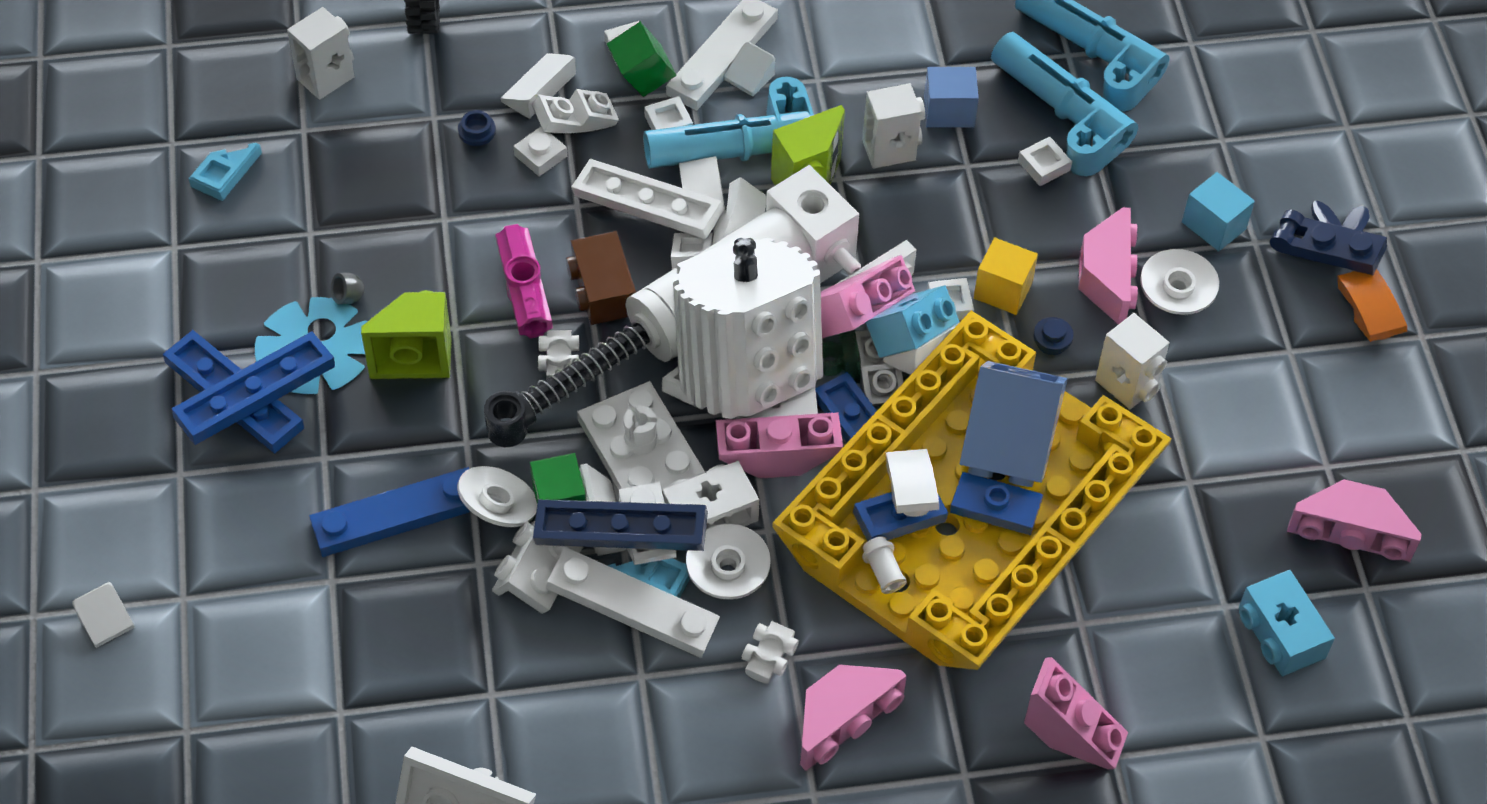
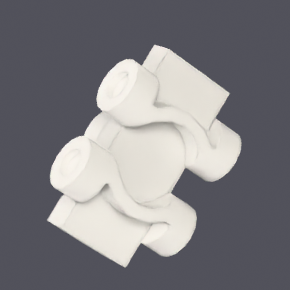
[538,330,579,378]
[742,621,799,684]

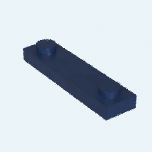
[533,499,708,551]

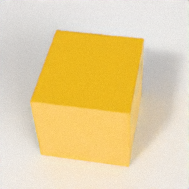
[973,237,1038,315]

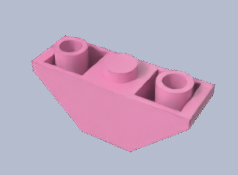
[1079,207,1138,324]
[716,412,843,478]
[1287,479,1421,562]
[1024,657,1128,769]
[800,665,907,771]

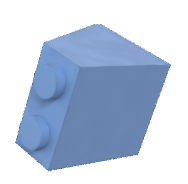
[959,361,1068,487]

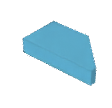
[608,558,690,598]

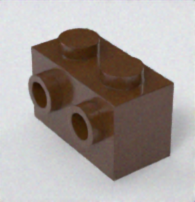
[566,231,636,325]

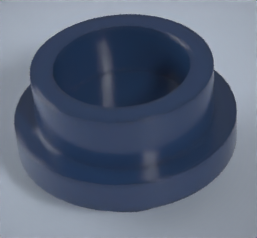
[458,110,496,146]
[1033,317,1074,355]

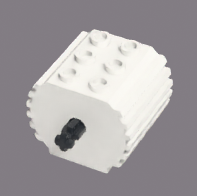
[672,237,823,419]

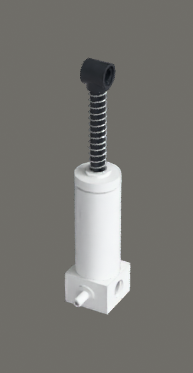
[484,165,861,448]

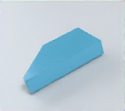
[189,143,262,201]

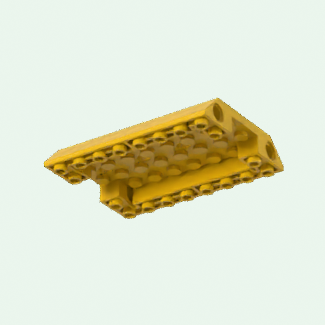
[772,310,1172,670]

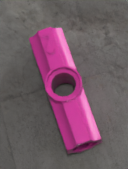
[495,224,553,338]

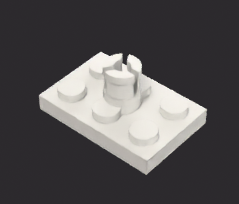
[577,381,705,490]
[395,747,536,804]

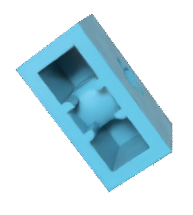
[866,285,960,358]
[1239,570,1335,677]

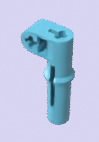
[1015,0,1170,112]
[991,32,1138,176]
[643,77,814,169]

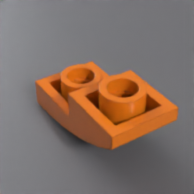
[1338,269,1407,342]

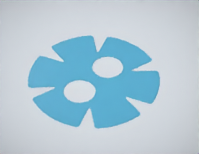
[255,297,367,394]

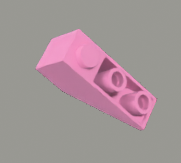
[821,255,915,338]

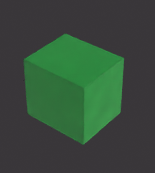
[606,21,677,97]
[530,453,586,503]

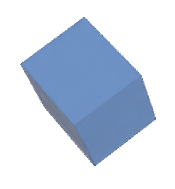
[924,67,979,127]

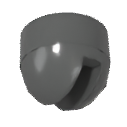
[331,273,365,304]

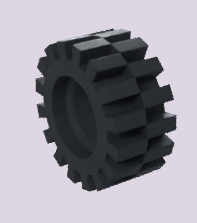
[404,0,440,34]

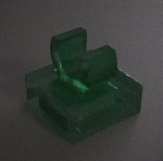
[822,329,861,384]

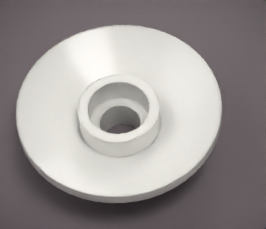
[1140,249,1219,315]
[457,466,538,527]
[686,523,771,599]

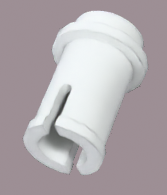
[862,537,907,594]

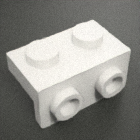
[492,521,583,614]

